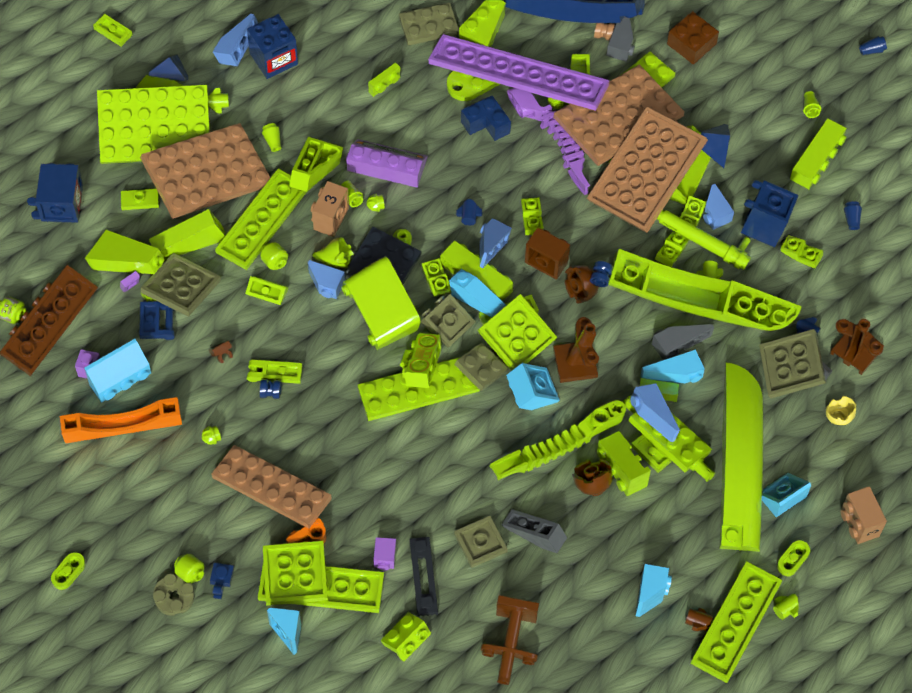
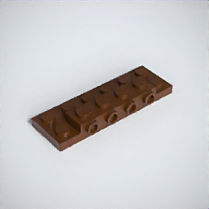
[0,265,98,376]

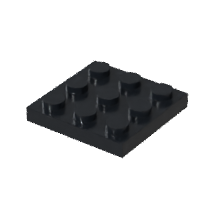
[345,227,422,285]

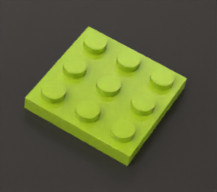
[477,294,558,371]
[263,541,328,606]

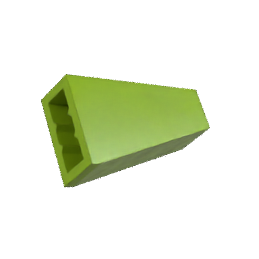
[149,209,226,260]
[85,230,165,274]

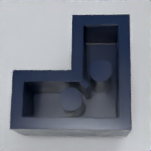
[461,95,511,141]

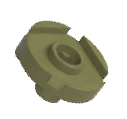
[153,574,194,616]

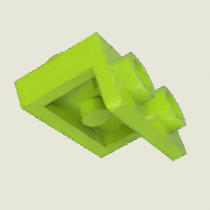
[381,612,431,662]

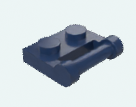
[139,301,175,340]

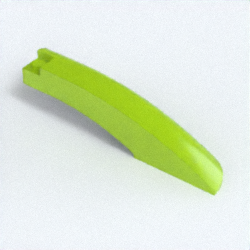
[609,249,802,331]

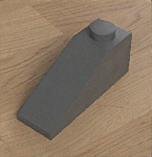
[606,16,635,62]
[652,324,714,360]
[502,509,567,553]

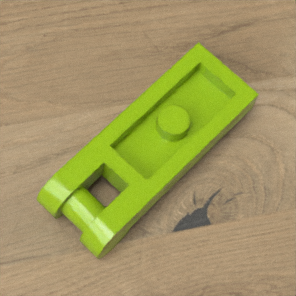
[247,360,303,384]

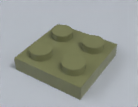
[454,342,509,391]
[454,516,508,568]

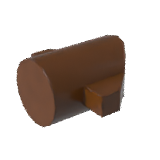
[685,608,713,631]

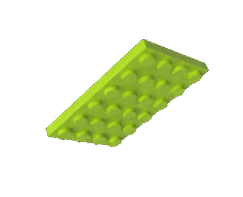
[97,85,210,164]

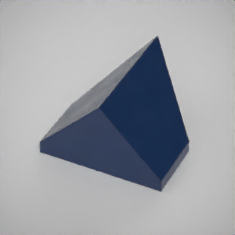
[149,55,189,81]
[701,124,730,168]

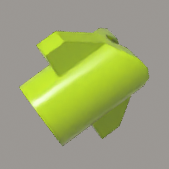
[208,88,229,114]
[697,261,723,279]
[773,594,800,620]

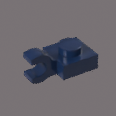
[210,563,234,599]

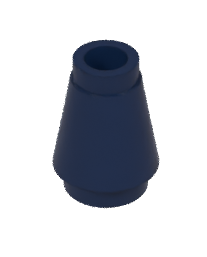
[859,36,887,55]
[843,201,862,230]

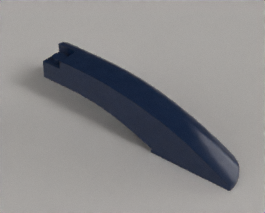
[502,0,645,23]

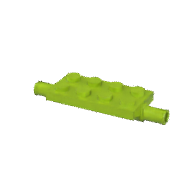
[623,395,715,482]

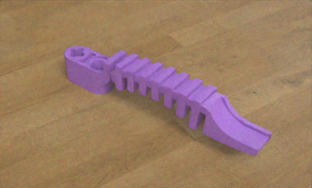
[507,88,590,195]

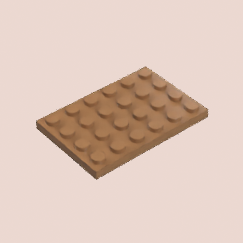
[553,65,684,166]
[587,107,708,233]
[140,123,270,219]

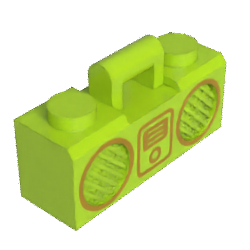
[400,333,442,388]

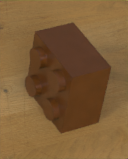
[667,11,719,65]
[525,227,570,280]

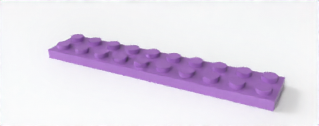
[428,34,609,111]

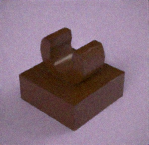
[209,340,233,363]

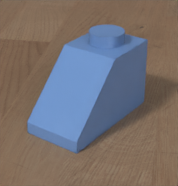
[703,184,734,230]
[308,260,345,299]

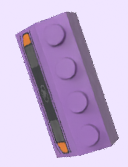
[346,139,427,188]

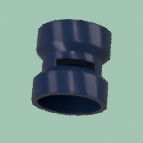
[590,261,613,287]
[260,379,281,399]

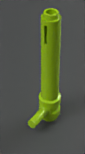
[657,210,751,270]

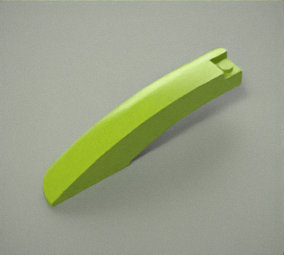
[719,363,763,552]

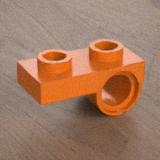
[286,518,326,544]

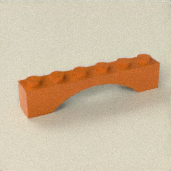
[60,397,182,443]

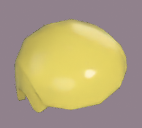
[826,396,856,425]

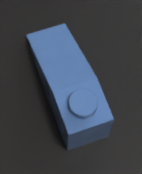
[213,14,258,66]
[480,218,512,268]
[630,384,680,442]

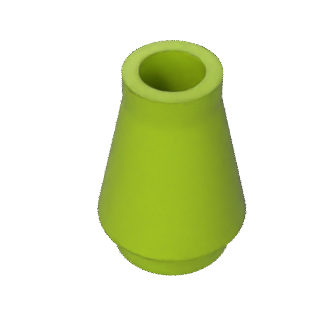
[803,91,821,118]
[262,123,282,152]
[341,180,363,207]

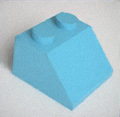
[506,363,560,410]
[636,564,672,617]

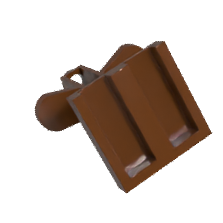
[553,317,599,383]
[830,319,884,375]
[480,595,539,685]

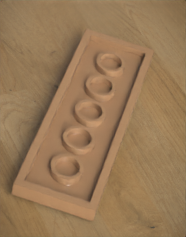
[211,445,332,529]

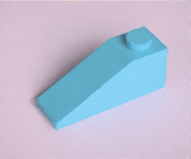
[449,269,507,318]
[641,350,705,384]

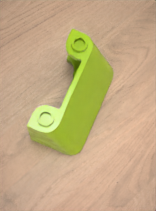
[341,256,421,350]

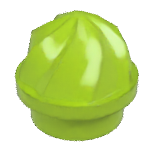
[366,193,385,212]
[202,426,221,445]

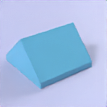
[762,473,811,517]
[267,608,301,655]

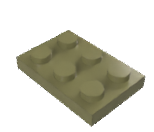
[399,3,459,46]

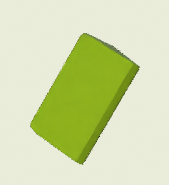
[245,276,288,305]
[640,378,679,402]

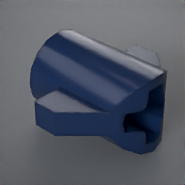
[456,199,483,226]
[796,317,821,336]

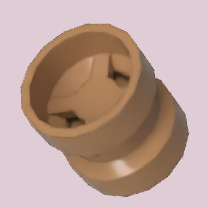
[594,23,615,41]

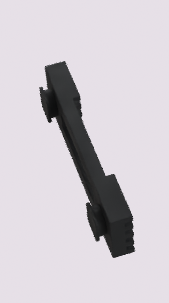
[409,537,438,617]

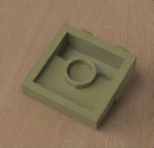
[421,294,475,348]

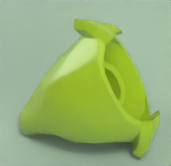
[312,237,354,268]

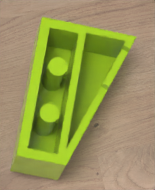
[459,0,506,47]
[289,137,343,192]
[597,431,651,496]

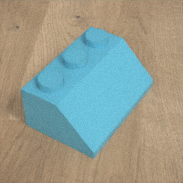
[84,339,151,402]

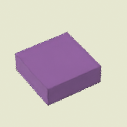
[120,271,140,292]

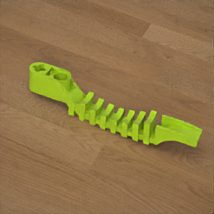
[489,400,626,480]

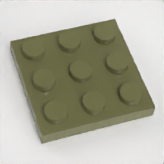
[141,253,221,317]
[759,329,826,399]

